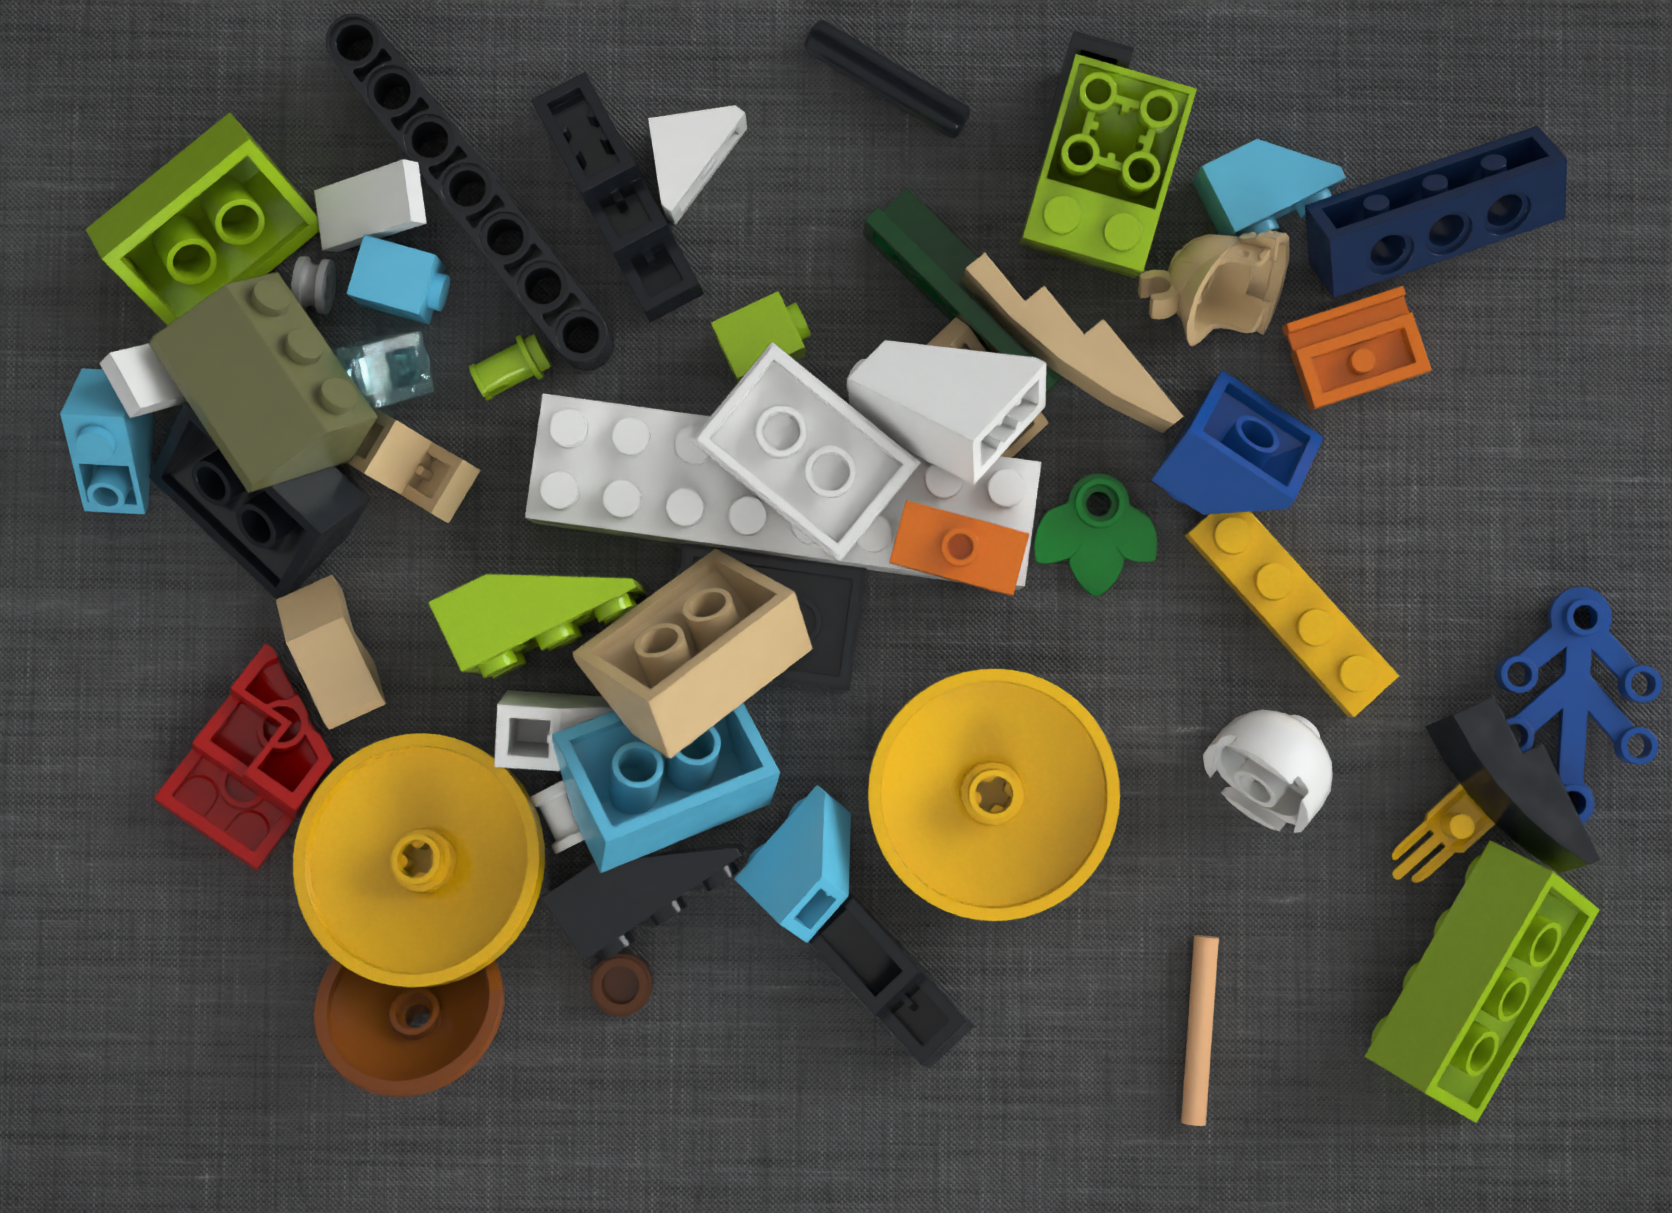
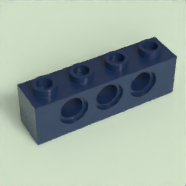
[1305,125,1567,298]

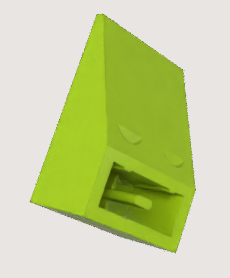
[1019,54,1197,278]
[428,574,647,679]

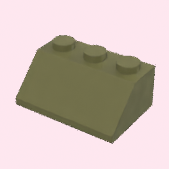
[149,272,378,493]

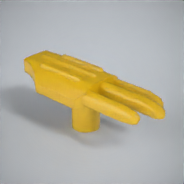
[1391,783,1495,883]

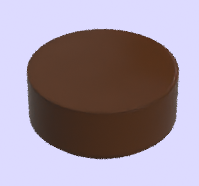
[590,952,653,1016]

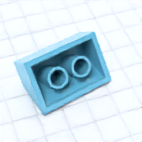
[552,703,780,873]

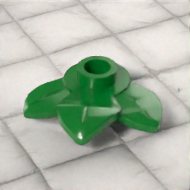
[1034,473,1157,597]

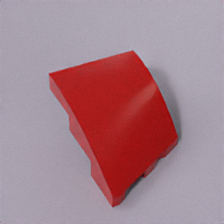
[154,643,333,872]

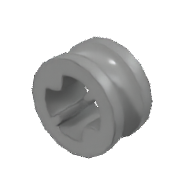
[291,256,336,315]

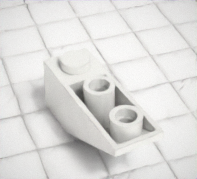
[494,690,614,771]

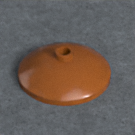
[314,959,504,1098]

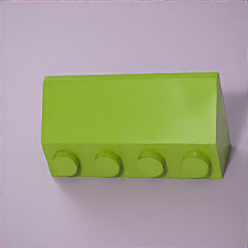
[1364,840,1600,1123]

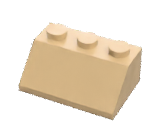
[572,548,813,759]

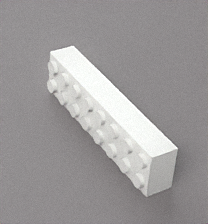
[525,394,1041,590]

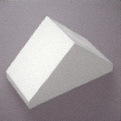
[648,105,747,225]

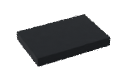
[679,543,867,691]

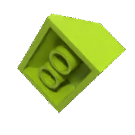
[86,112,319,326]

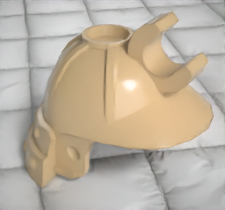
[1138,230,1289,346]

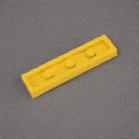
[1184,511,1399,717]

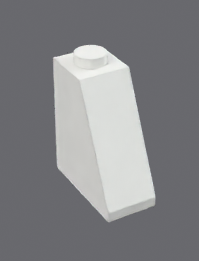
[846,340,1046,485]

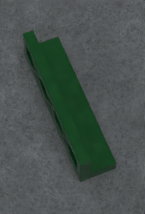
[863,187,1064,395]

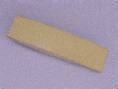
[961,253,1183,433]

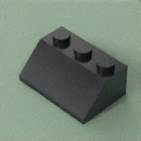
[149,402,370,599]

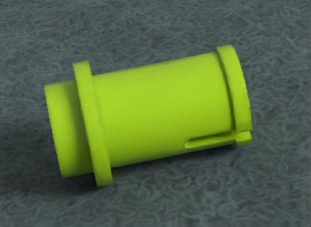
[469,334,552,401]

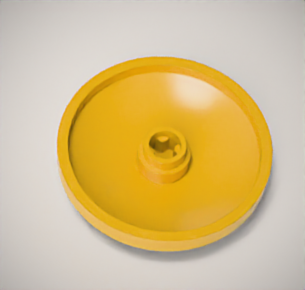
[868,669,1120,921]
[293,733,545,987]

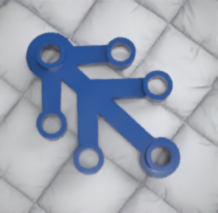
[1495,587,1662,824]

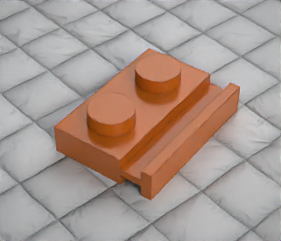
[1282,286,1432,411]

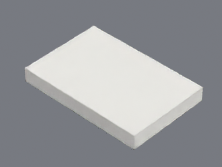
[691,342,920,563]

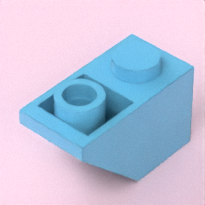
[1192,139,1346,237]
[60,368,154,514]
[734,785,851,943]

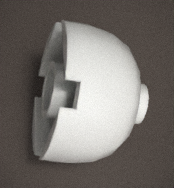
[1203,710,1333,833]

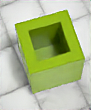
[711,291,811,383]

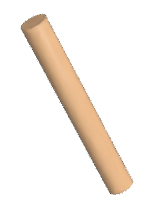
[1181,935,1219,1126]

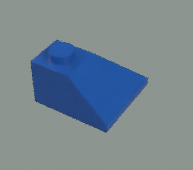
[1151,370,1324,515]

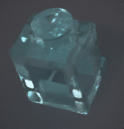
[331,331,434,409]

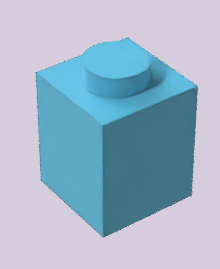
[346,235,450,325]

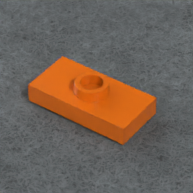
[889,500,1030,596]

